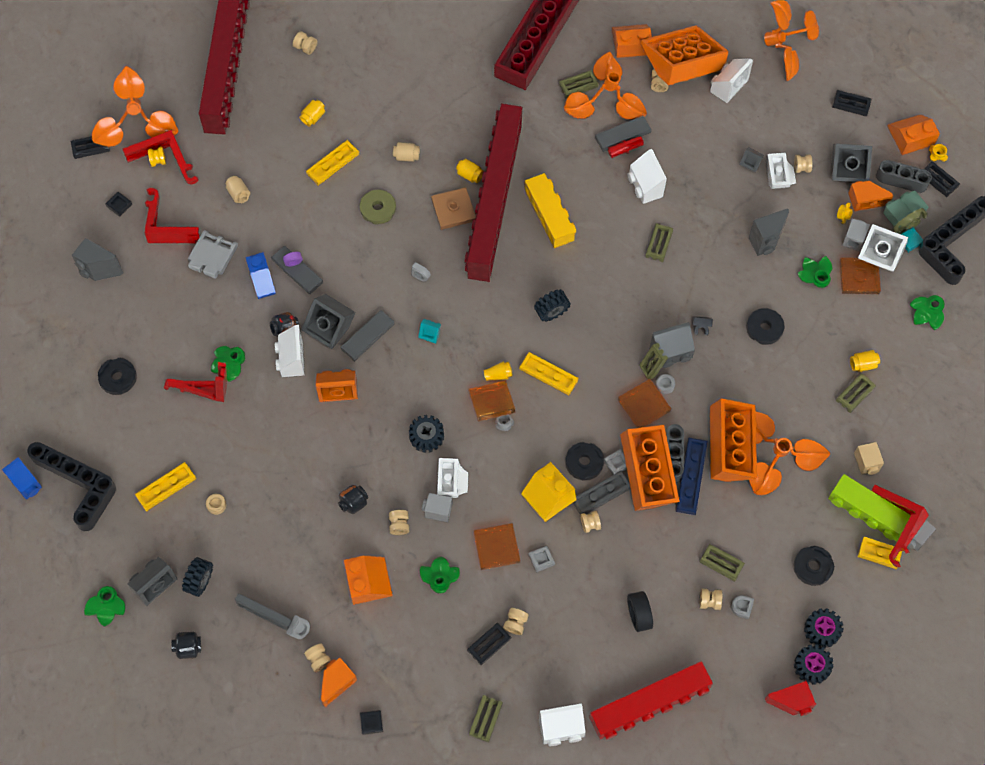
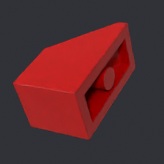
[765,681,816,716]

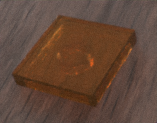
[840,258,881,294]
[618,379,671,428]
[469,380,516,421]
[474,523,520,570]

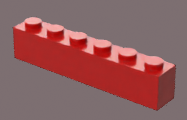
[589,661,713,740]

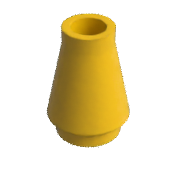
[484,361,513,381]

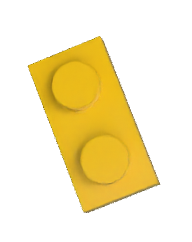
[858,537,902,569]

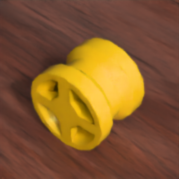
[148,147,166,167]

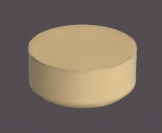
[206,494,227,515]

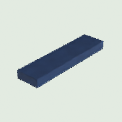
[676,437,708,515]

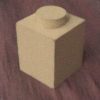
[854,442,884,475]

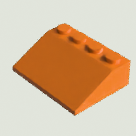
[641,25,729,85]

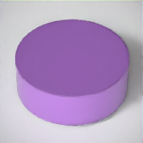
[283,252,303,267]

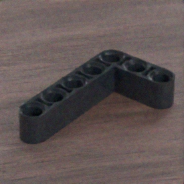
[918,196,985,285]
[27,442,116,532]

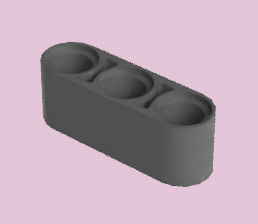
[876,160,932,193]
[666,424,684,483]

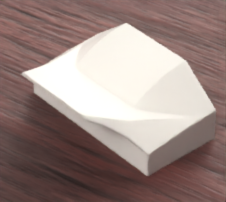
[767,153,796,189]
[437,458,468,498]

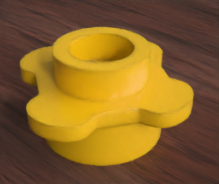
[929,144,948,161]
[837,203,853,224]

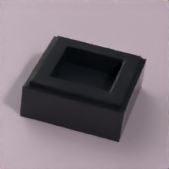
[105,192,132,217]
[360,710,383,735]

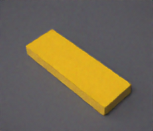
[306,140,359,186]
[519,352,579,396]
[135,462,196,512]

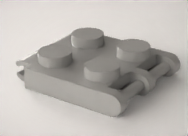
[188,230,238,279]

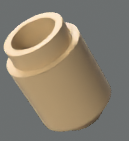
[393,142,420,162]
[225,176,250,203]

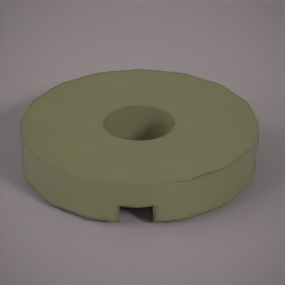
[360,190,396,224]
[893,208,927,234]

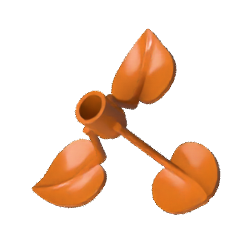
[764,0,819,81]
[564,52,647,120]
[92,66,179,147]
[749,412,830,495]

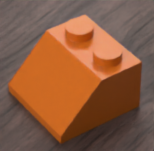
[612,24,652,58]
[887,114,940,155]
[316,369,358,402]
[344,556,393,605]

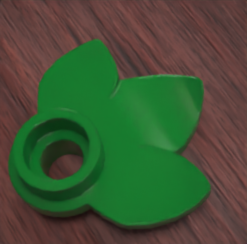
[797,256,833,288]
[910,295,945,330]
[211,346,245,382]
[420,556,460,594]
[84,586,125,627]

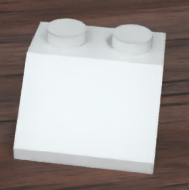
[710,58,753,103]
[628,149,667,204]
[858,224,908,272]
[275,325,305,377]
[539,703,585,746]

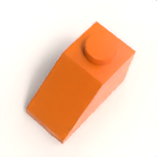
[848,181,893,211]
[321,658,357,707]

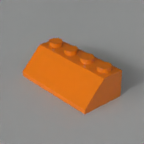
[710,398,757,482]
[620,425,680,511]

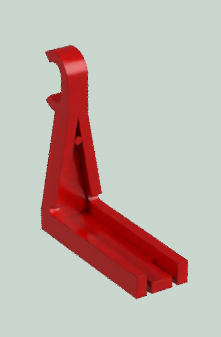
[123,130,198,184]
[145,188,201,243]
[164,362,227,402]
[871,485,929,567]

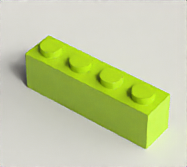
[828,474,911,541]

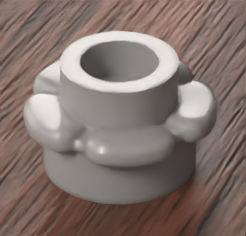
[495,413,514,431]

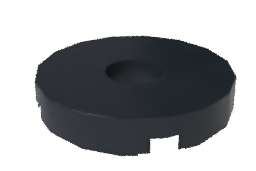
[746,308,785,345]
[98,358,137,395]
[565,442,604,480]
[793,546,835,586]

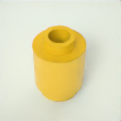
[299,100,325,127]
[456,158,484,183]
[850,350,880,372]

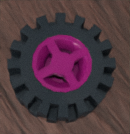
[804,608,844,648]
[794,644,834,685]

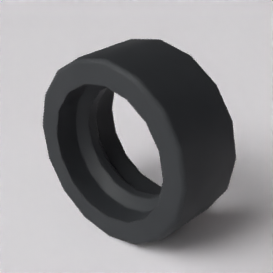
[627,591,653,632]

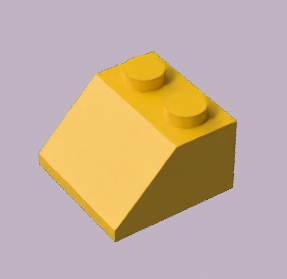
[521,462,576,522]

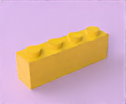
[524,173,576,248]

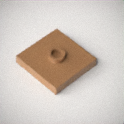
[431,187,476,230]

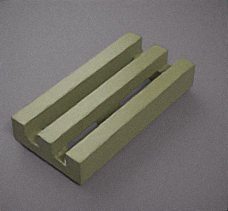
[559,70,598,98]
[646,223,674,262]
[639,343,668,380]
[836,373,876,413]
[700,544,745,581]
[469,695,503,742]

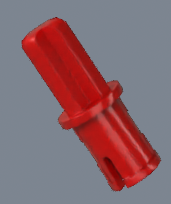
[608,136,644,158]

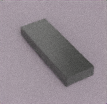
[595,116,651,152]
[271,245,323,295]
[341,310,394,362]
[573,470,631,514]
[235,593,292,631]

